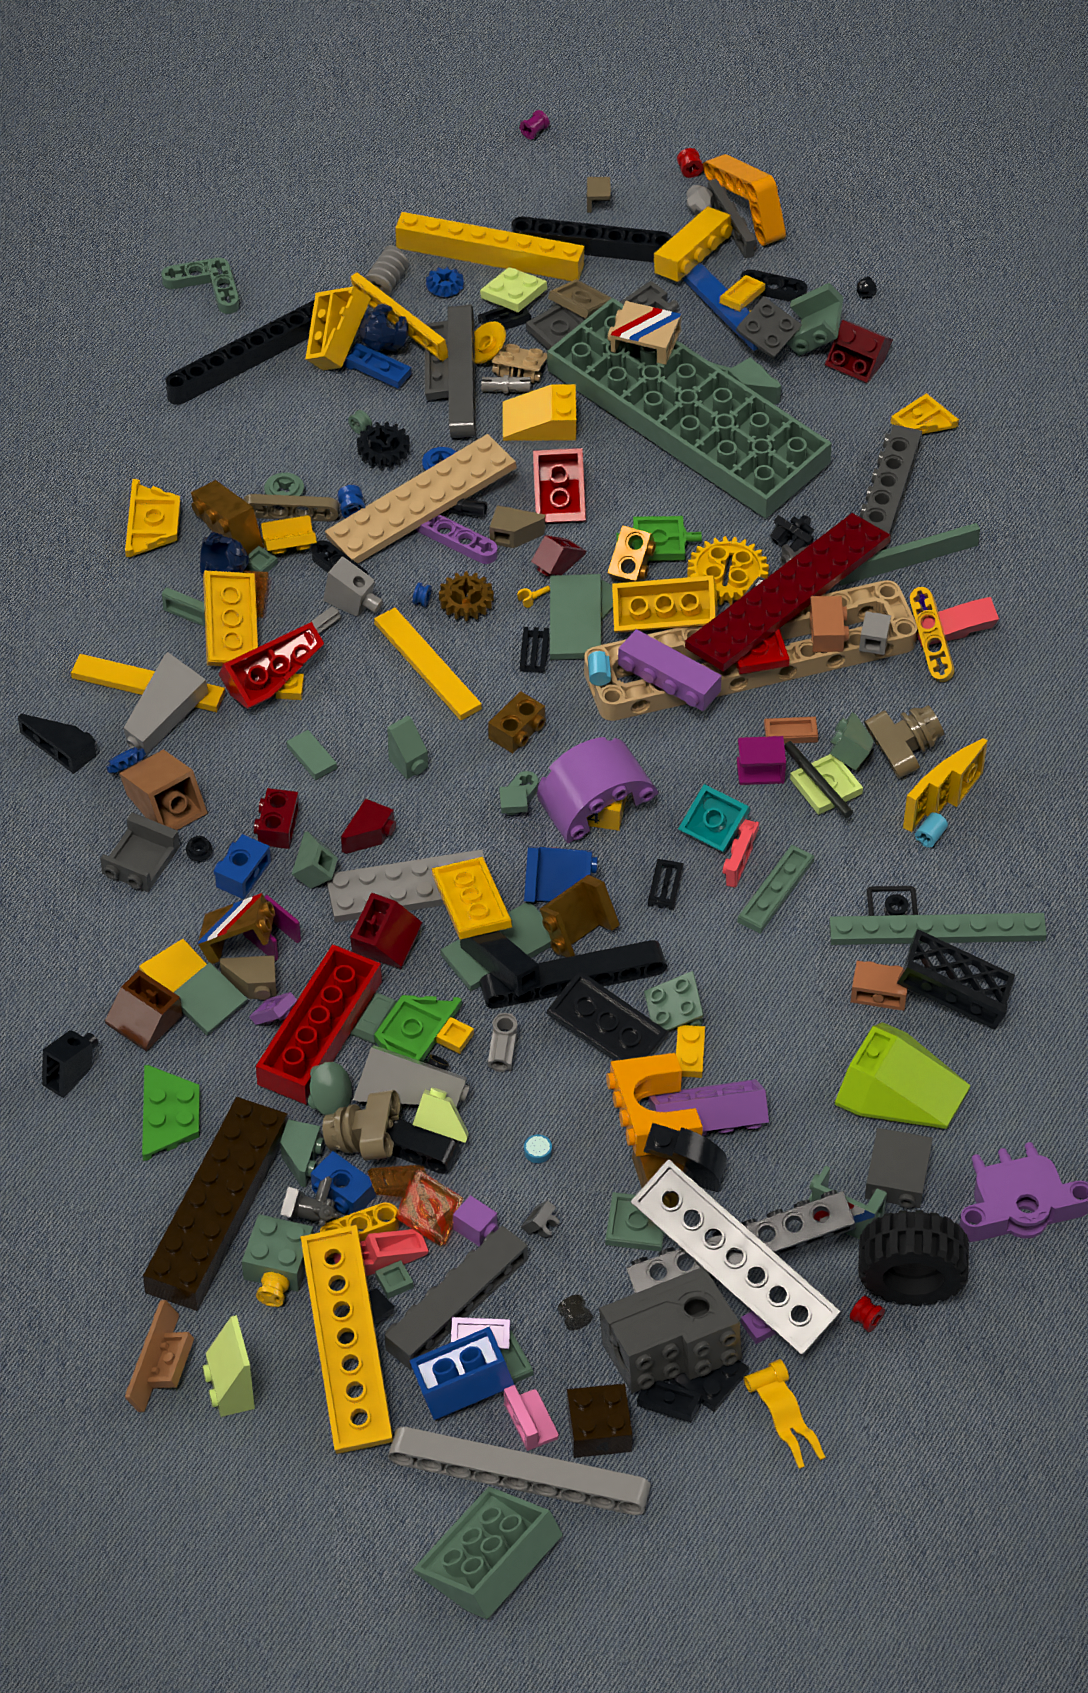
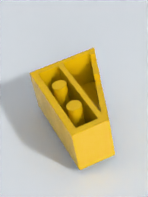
[305,286,371,370]

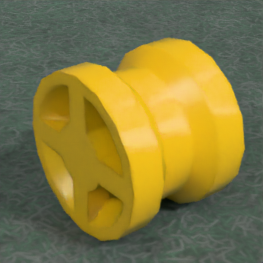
[256,1272,290,1307]

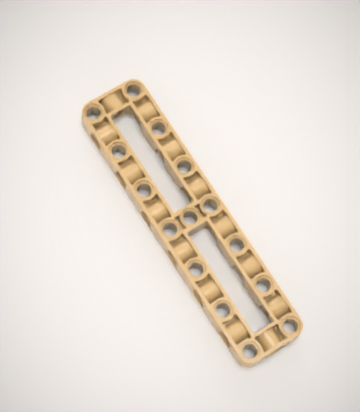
[584,580,918,721]

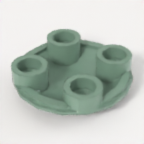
[308,1062,352,1115]

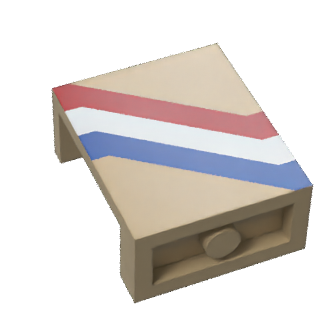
[608,301,681,365]

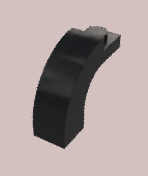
[643,1123,727,1192]

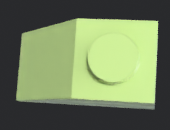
[413,1087,469,1143]

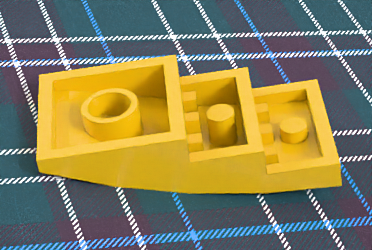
[903,738,988,832]

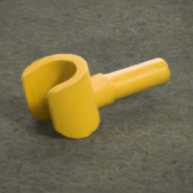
[517,586,550,608]

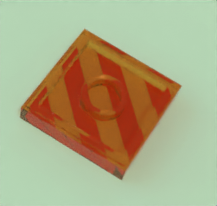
[395,1169,463,1247]

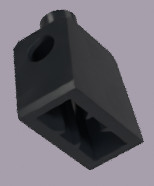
[42,1030,98,1098]

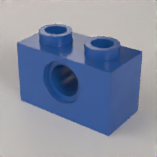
[214,834,271,900]
[311,1151,376,1215]

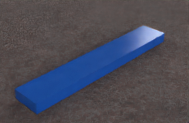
[682,262,759,351]

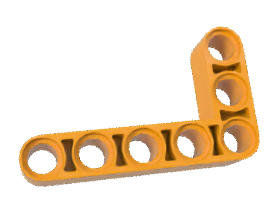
[703,154,786,246]

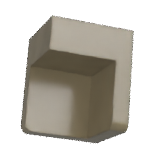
[587,177,611,213]

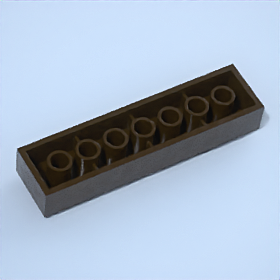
[143,1096,288,1311]

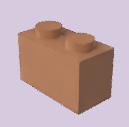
[809,596,849,652]
[850,961,908,1011]

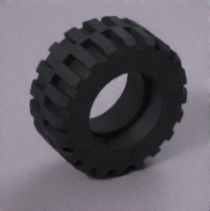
[858,1210,969,1305]

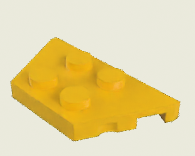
[125,479,181,557]

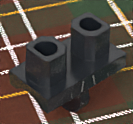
[770,515,814,552]

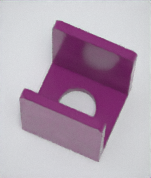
[737,736,786,785]
[243,895,301,961]

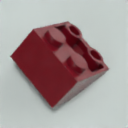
[824,320,893,383]
[350,892,423,969]

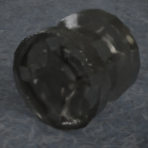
[557,1294,593,1331]

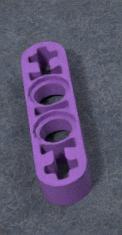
[415,515,497,564]

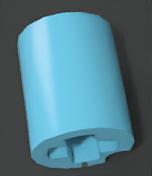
[588,651,611,686]
[915,813,948,848]

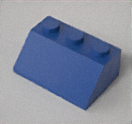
[409,1326,514,1420]

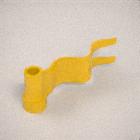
[743,1359,825,1469]

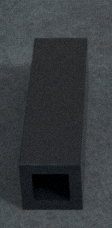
[460,931,541,997]

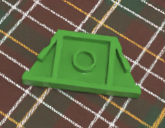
[374,995,462,1062]
[142,1065,200,1161]

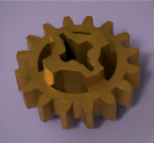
[439,571,494,621]

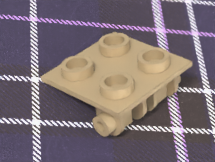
[492,344,547,383]

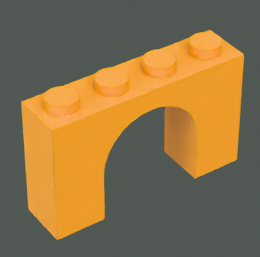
[606,1053,703,1157]

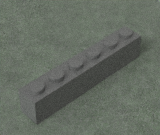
[385,1225,528,1370]

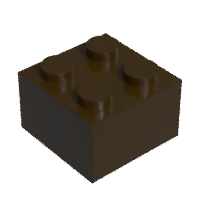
[566,1383,632,1458]

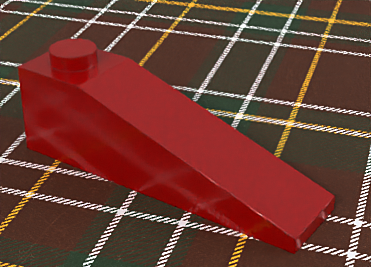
[219,622,324,709]

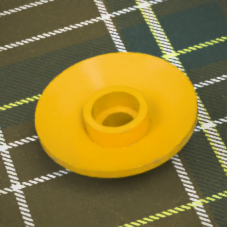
[474,321,506,364]

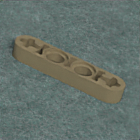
[243,494,339,521]

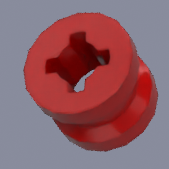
[677,148,704,178]
[849,1295,885,1332]

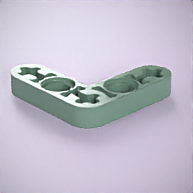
[161,258,239,314]

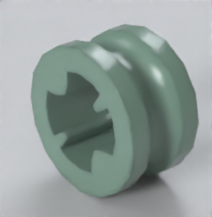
[348,410,372,434]

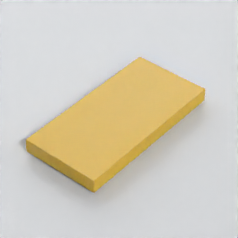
[203,570,258,666]
[432,857,512,939]

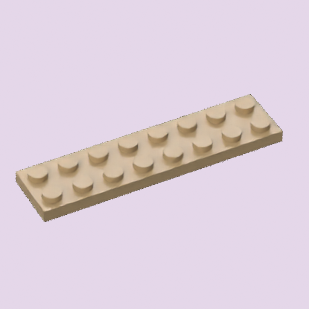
[325,434,517,564]

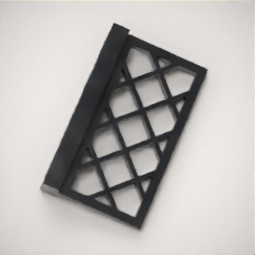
[896,929,1015,1030]

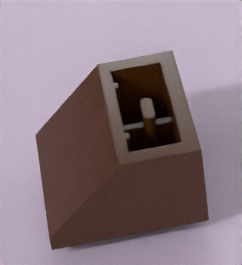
[105,970,182,1051]

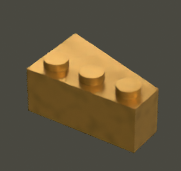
[191,480,264,555]

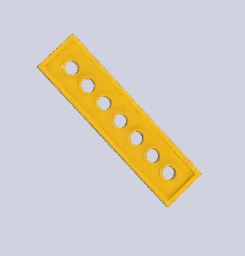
[301,1225,393,1454]

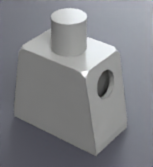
[323,557,383,616]

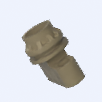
[864,705,945,779]
[322,1090,400,1161]

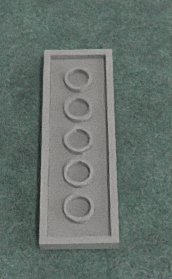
[326,849,485,923]

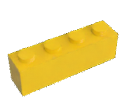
[654,206,732,282]

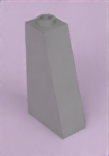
[124,652,208,755]
[353,1045,470,1107]

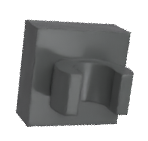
[521,1200,560,1238]

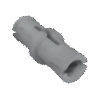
[482,375,531,394]

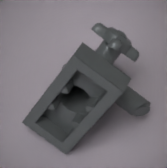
[280,1176,341,1226]

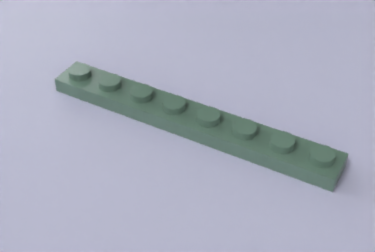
[829,913,1046,945]

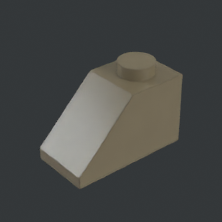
[220,955,277,1000]

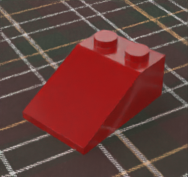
[533,448,586,524]

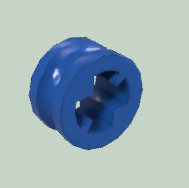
[413,582,432,607]

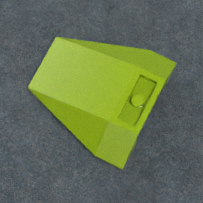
[834,1022,971,1129]

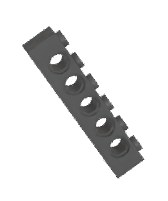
[860,425,922,551]

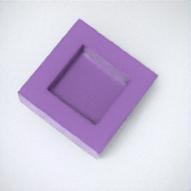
[741,1312,777,1344]

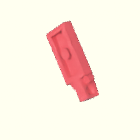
[723,819,759,888]

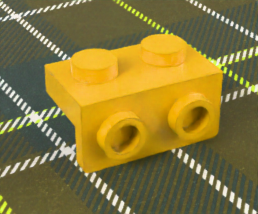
[261,515,317,554]

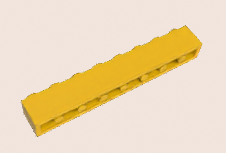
[395,212,584,281]

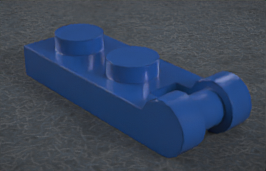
[343,343,412,389]

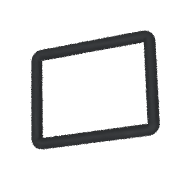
[867,886,918,916]

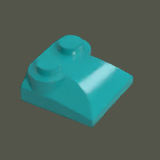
[678,784,751,853]

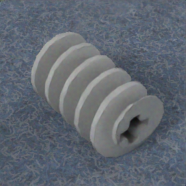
[365,245,409,295]

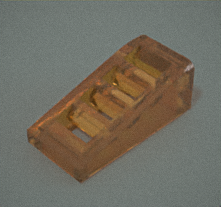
[367,1165,430,1200]

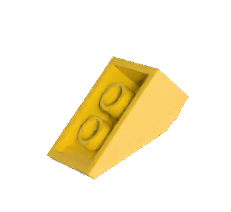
[503,384,576,441]

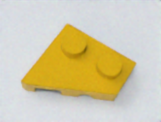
[890,393,959,434]

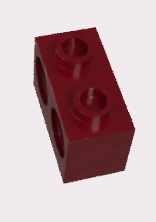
[254,788,299,849]

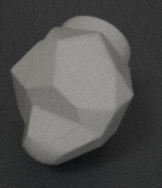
[686,185,714,215]

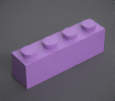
[618,629,722,711]

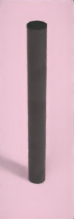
[784,741,853,818]

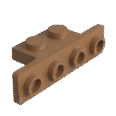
[125,1300,194,1412]

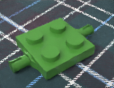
[616,516,702,561]

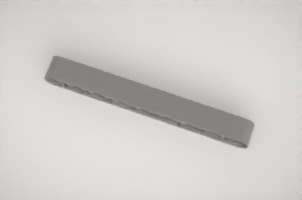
[388,1427,651,1515]

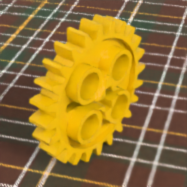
[687,536,769,606]

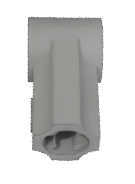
[487,1013,517,1072]

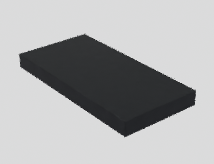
[547,970,668,1061]

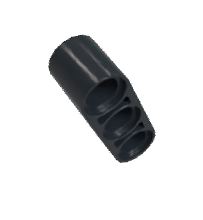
[386,1119,460,1174]

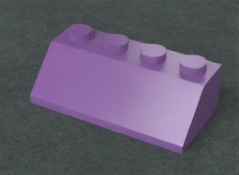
[648,1079,769,1136]

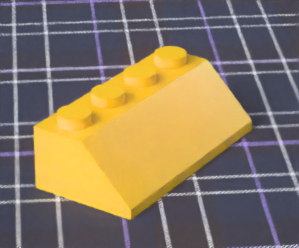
[612,575,718,633]

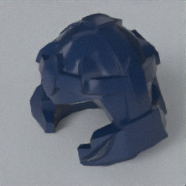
[359,304,408,352]
[200,531,249,578]

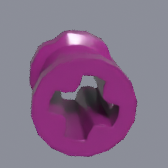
[519,110,550,140]

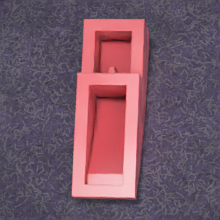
[917,597,999,646]
[333,1228,429,1280]

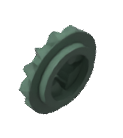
[264,473,304,496]

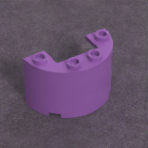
[537,737,659,844]

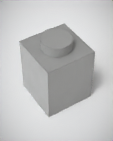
[859,611,891,655]

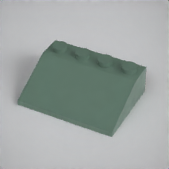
[413,1487,563,1619]

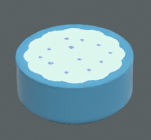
[524,1134,552,1163]

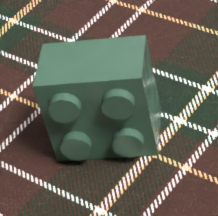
[242,1214,314,1292]

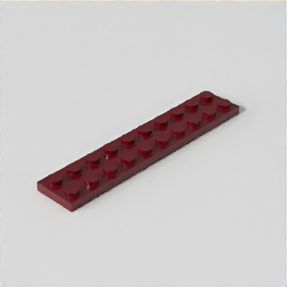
[685,513,891,672]

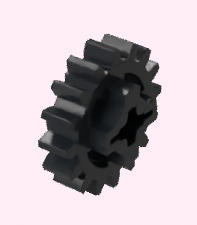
[357,422,410,468]

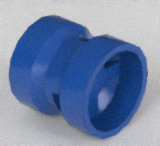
[337,485,365,519]

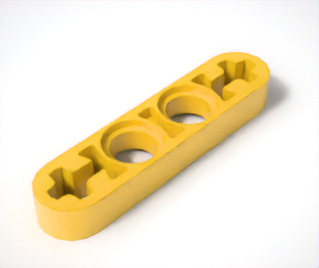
[910,587,955,682]

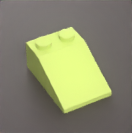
[202,1315,255,1417]

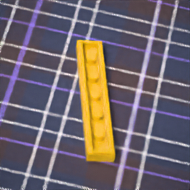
[351,272,448,361]
[374,607,482,721]
[71,654,225,712]

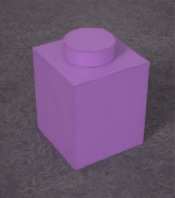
[453,1195,498,1247]

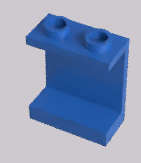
[524,846,598,902]

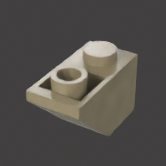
[489,505,545,548]

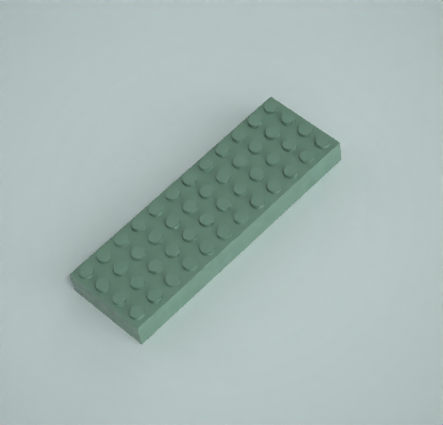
[547,298,832,518]

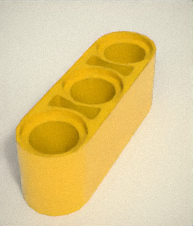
[320,1202,399,1258]

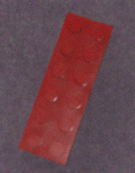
[256,944,382,1104]

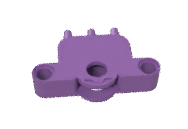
[959,1142,1088,1242]

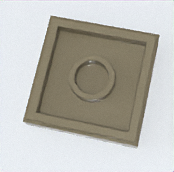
[548,279,611,319]

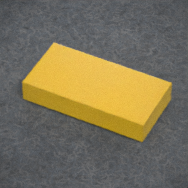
[719,275,765,312]

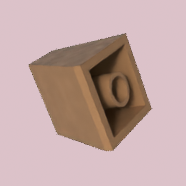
[119,749,207,830]

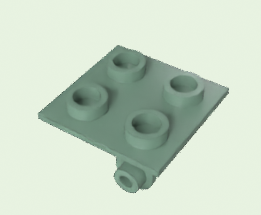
[644,971,704,1031]

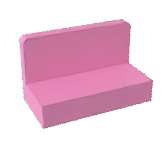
[504,1385,558,1451]

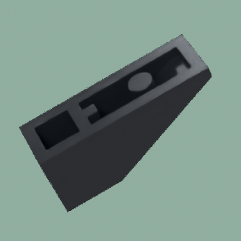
[17,714,96,774]

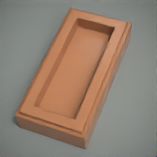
[764,717,818,744]

